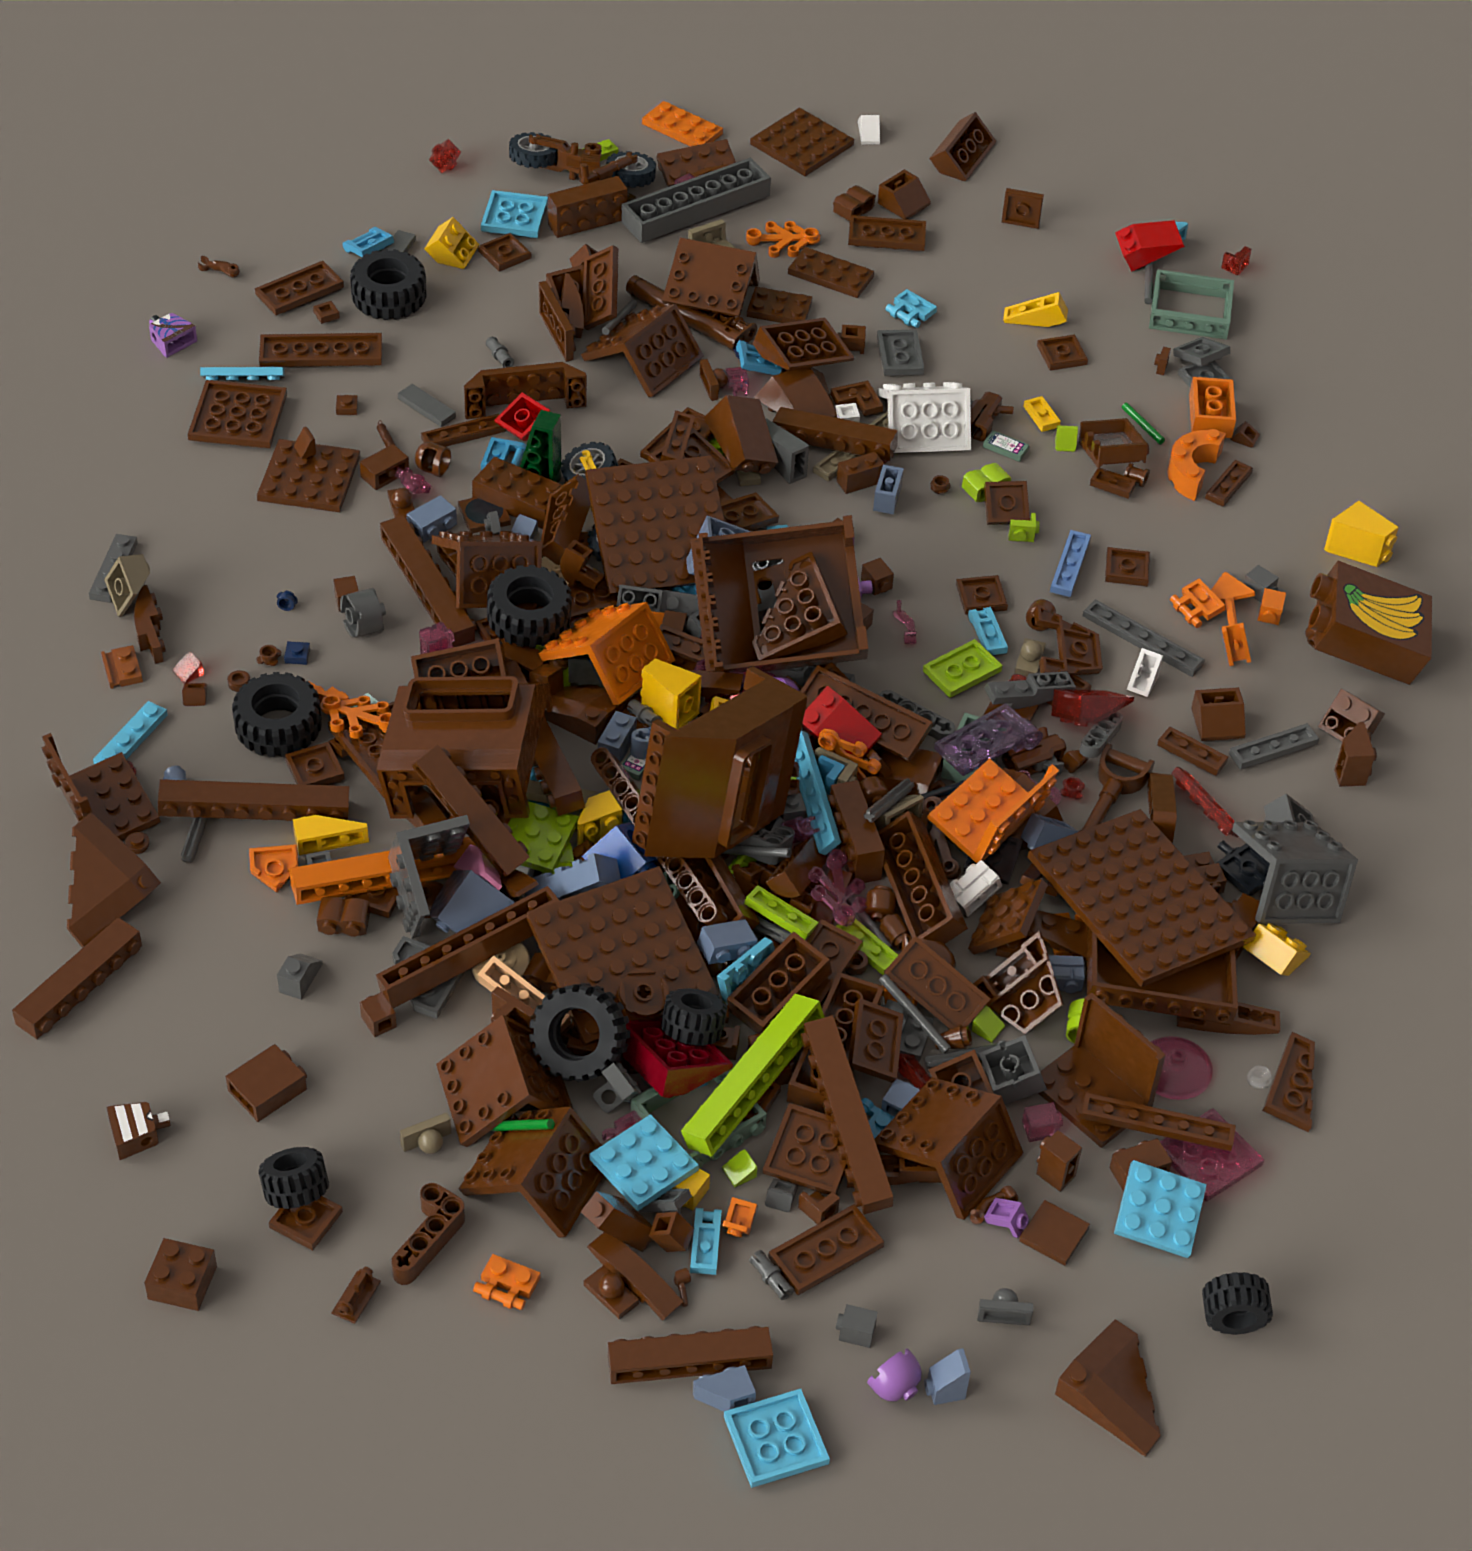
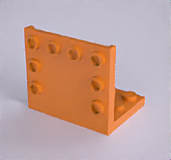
[538,602,675,705]
[927,758,1059,863]

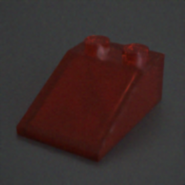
[1051,689,1134,727]

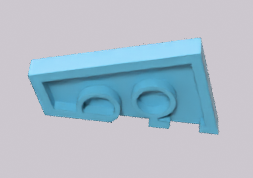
[717,937,775,1005]

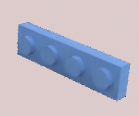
[1050,530,1091,597]

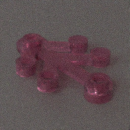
[808,849,867,927]

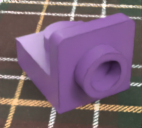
[984,1198,1029,1238]

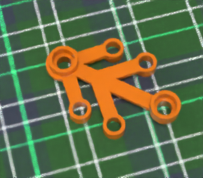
[746,221,820,258]
[320,695,391,739]
[818,729,881,782]

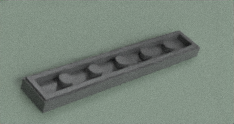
[1083,599,1205,677]

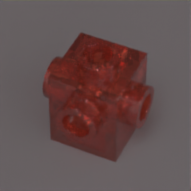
[429,139,461,173]

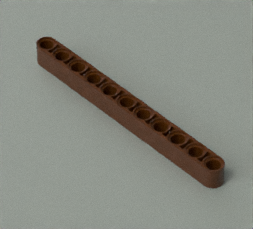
[591,747,727,926]

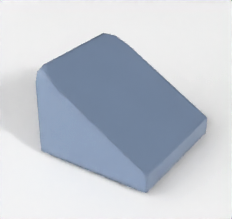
[511,514,538,539]

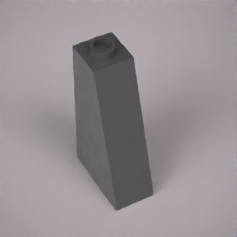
[766,418,809,484]

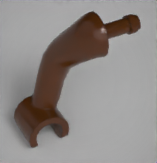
[970,1186,1018,1224]

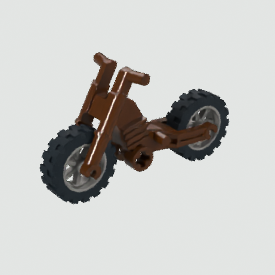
[509,132,656,188]

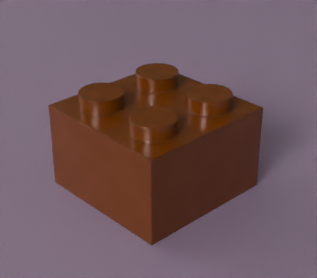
[144,1238,217,1311]

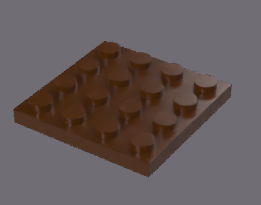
[750,107,854,176]
[188,380,287,448]
[257,439,360,513]

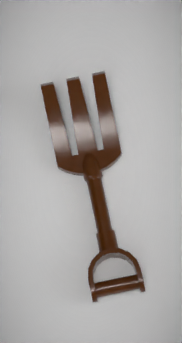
[1020,743,1155,897]

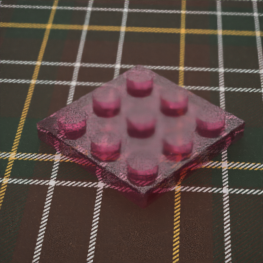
[1160,1108,1264,1202]

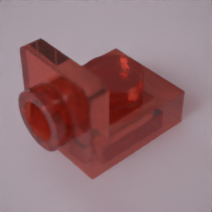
[1221,246,1252,275]

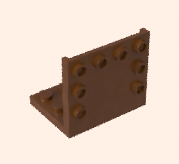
[662,237,760,319]
[581,304,704,397]
[432,531,542,608]
[41,733,161,840]
[1038,993,1166,1148]
[436,1015,574,1147]
[874,1077,1024,1220]
[459,1107,604,1238]

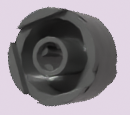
[340,588,386,637]

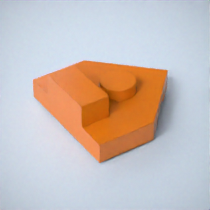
[249,844,299,892]

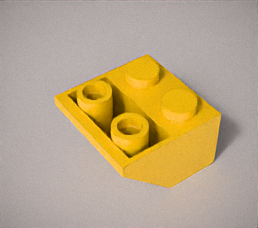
[424,217,479,269]
[577,790,622,846]
[1243,923,1311,976]

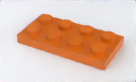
[642,101,723,147]

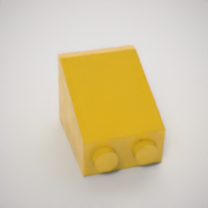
[1324,501,1399,567]
[640,658,702,729]

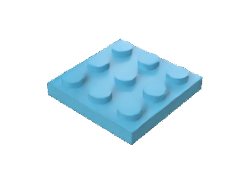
[481,190,548,238]
[590,1114,699,1211]
[1114,1160,1207,1258]
[724,1389,830,1488]

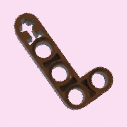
[1147,772,1177,844]
[392,1183,465,1285]

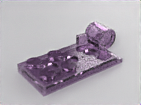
[934,703,1043,776]

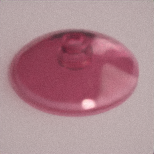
[1151,1036,1213,1100]

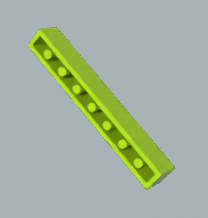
[681,994,825,1157]

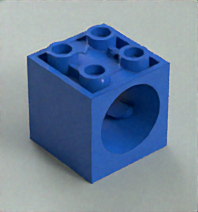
[582,822,658,879]

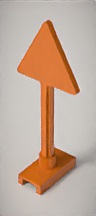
[1211,572,1255,666]

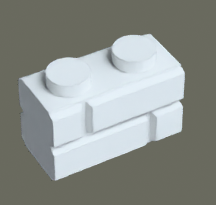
[950,860,1002,917]

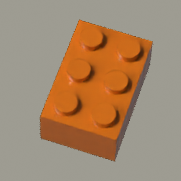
[1189,377,1236,438]

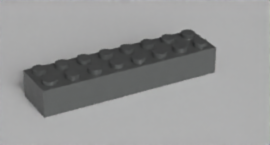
[622,157,771,243]

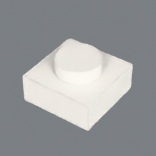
[835,403,860,422]

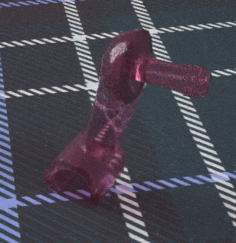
[893,600,917,644]

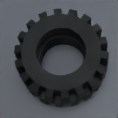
[661,988,727,1045]
[258,1147,329,1209]
[1202,1272,1273,1335]

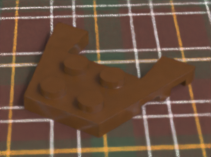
[1034,605,1103,676]

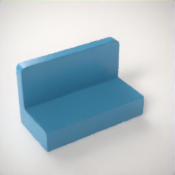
[818,755,845,795]

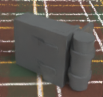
[593,1062,643,1113]

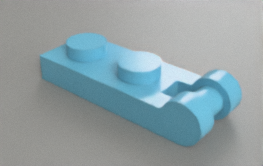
[968,607,1008,655]
[690,1208,722,1275]

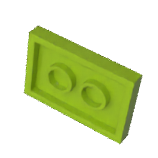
[923,639,1003,698]

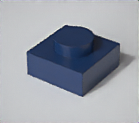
[284,641,310,665]

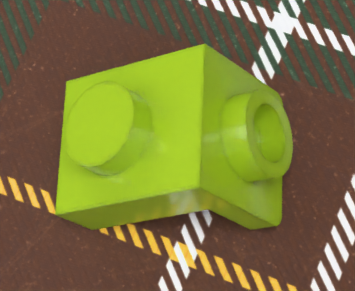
[1008,513,1040,542]

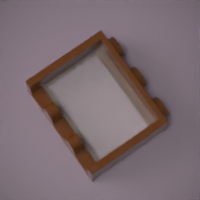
[1079,418,1149,469]

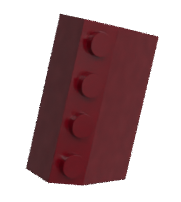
[622,1018,733,1098]

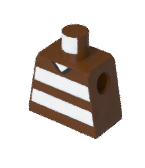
[106,1102,171,1160]

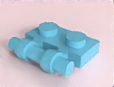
[885,289,937,328]

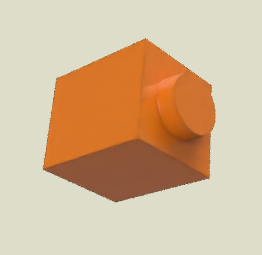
[1257,588,1286,625]

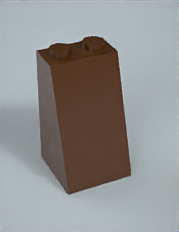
[704,395,778,474]

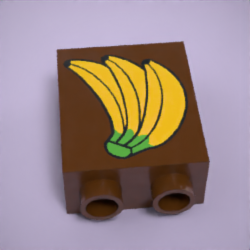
[1308,560,1432,685]

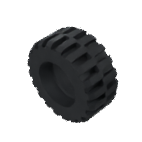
[350,249,427,320]
[487,565,572,648]
[232,672,322,758]
[529,983,631,1082]

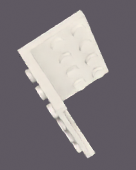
[878,382,971,453]

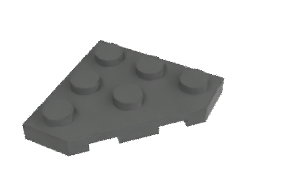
[392,936,465,1019]

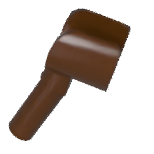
[674,1268,691,1307]

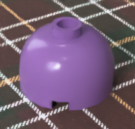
[867,1348,922,1401]

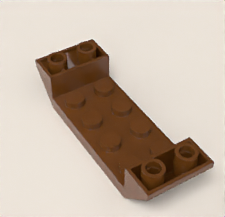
[464,362,587,419]

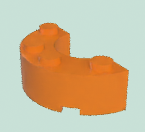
[1167,429,1226,501]

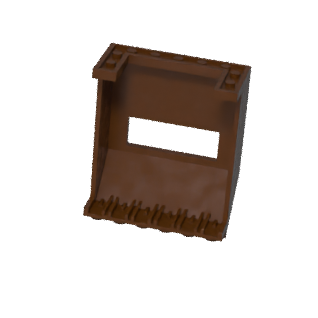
[690,515,868,672]
[632,666,808,858]
[376,676,553,819]

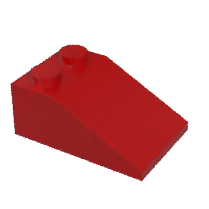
[1115,220,1185,272]
[802,686,882,758]

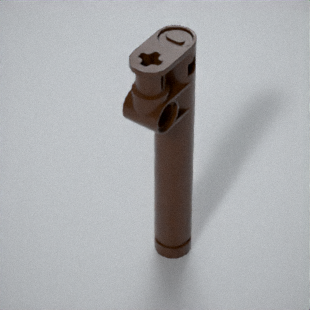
[626,275,758,351]

